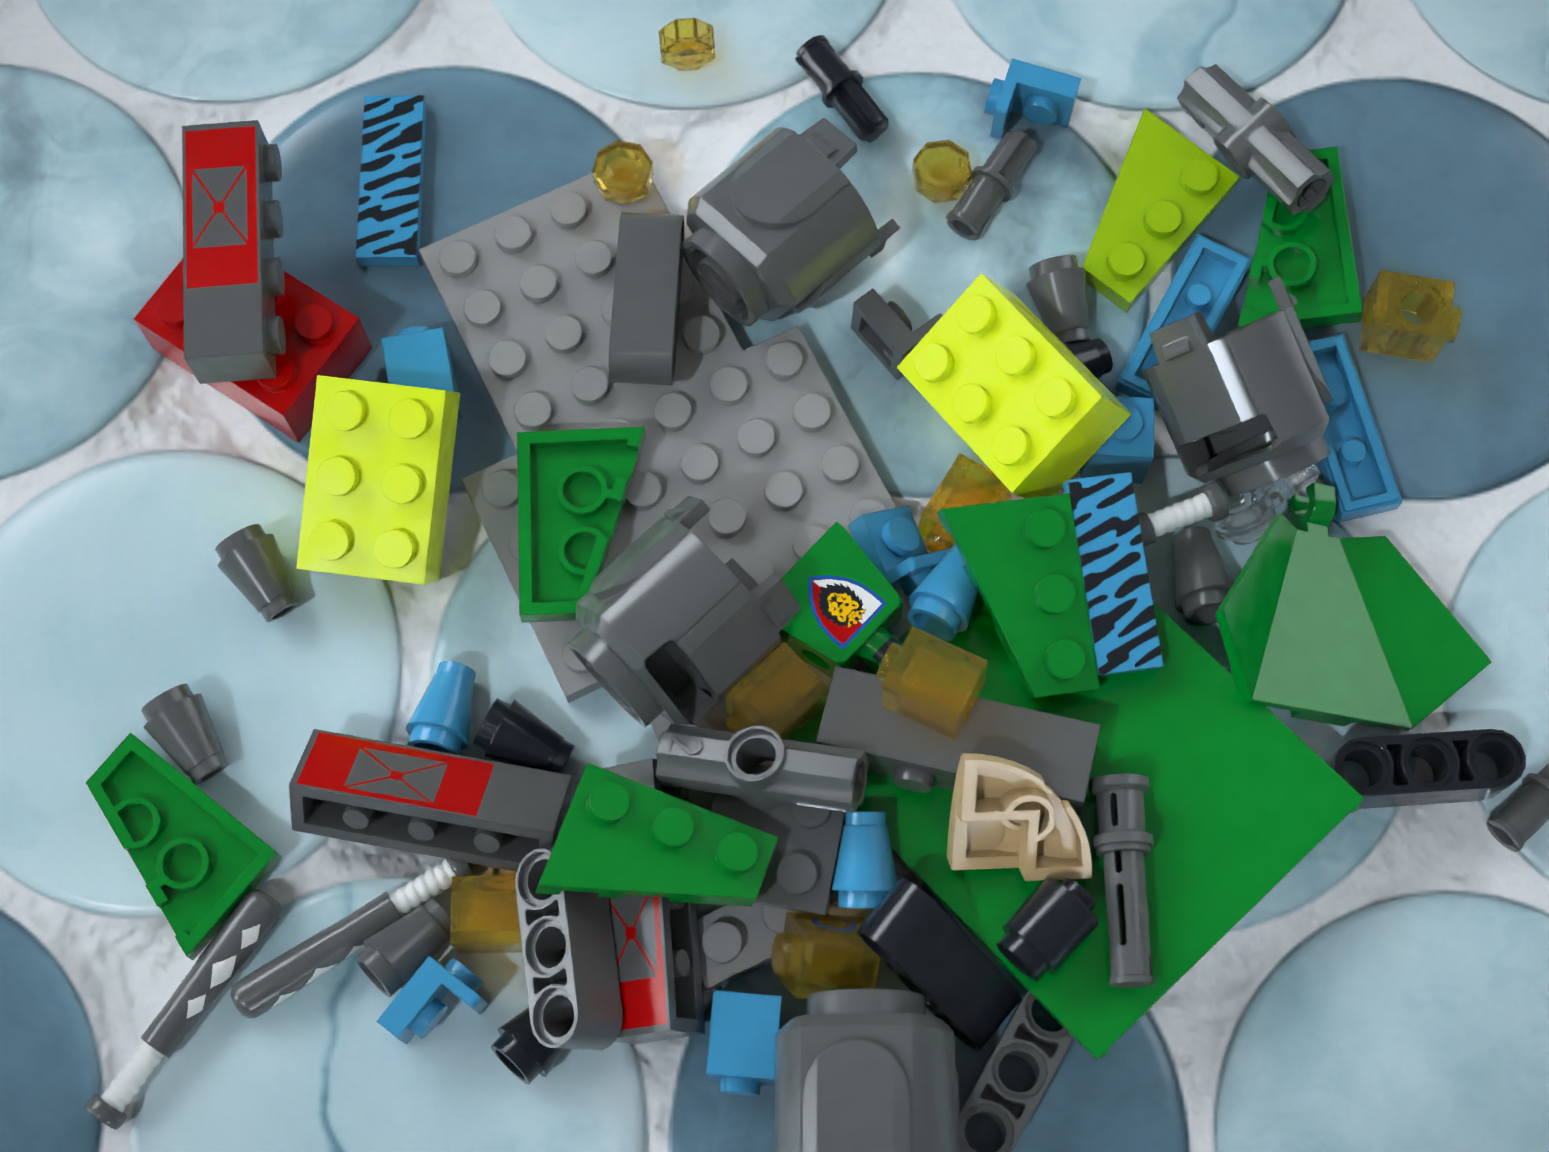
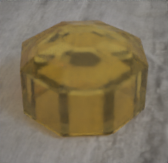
[659,18,716,71]
[592,140,654,205]
[912,140,972,203]

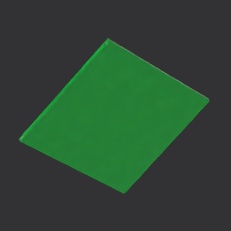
[787,591,1364,1061]

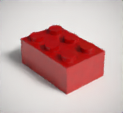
[134,258,372,443]

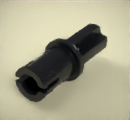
[795,35,889,143]

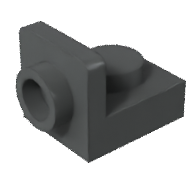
[851,288,943,381]

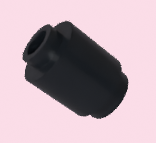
[996,877,1099,982]

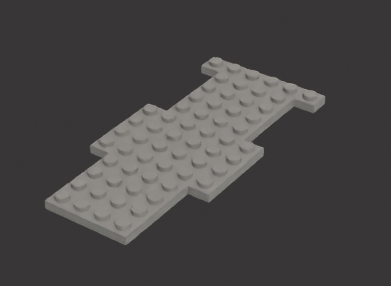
[419,153,924,992]

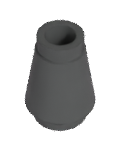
[1026,255,1090,345]
[215,524,300,623]
[1173,527,1234,626]
[141,683,229,785]
[354,899,457,997]

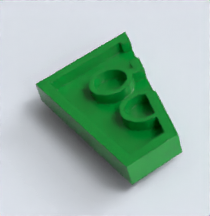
[1237,146,1363,329]
[517,427,646,623]
[937,493,1100,700]
[86,732,282,960]
[535,763,778,907]

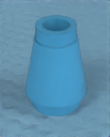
[907,543,979,641]
[406,661,476,755]
[831,811,897,908]

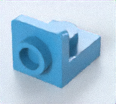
[984,58,1081,139]
[848,506,951,596]
[376,956,488,1044]

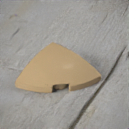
[946,753,1092,881]

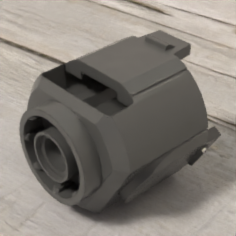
[681,118,900,326]
[1142,276,1333,497]
[567,496,801,728]
[774,989,960,1152]

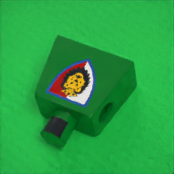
[778,521,914,679]

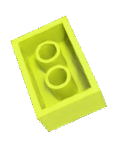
[897,273,1132,498]
[296,375,460,585]

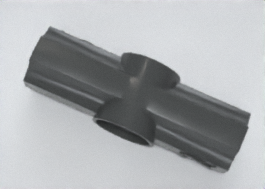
[1177,64,1334,216]
[656,724,868,813]

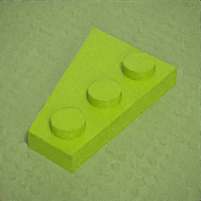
[1082,108,1240,313]

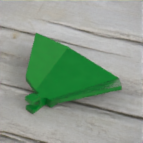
[1215,482,1492,731]

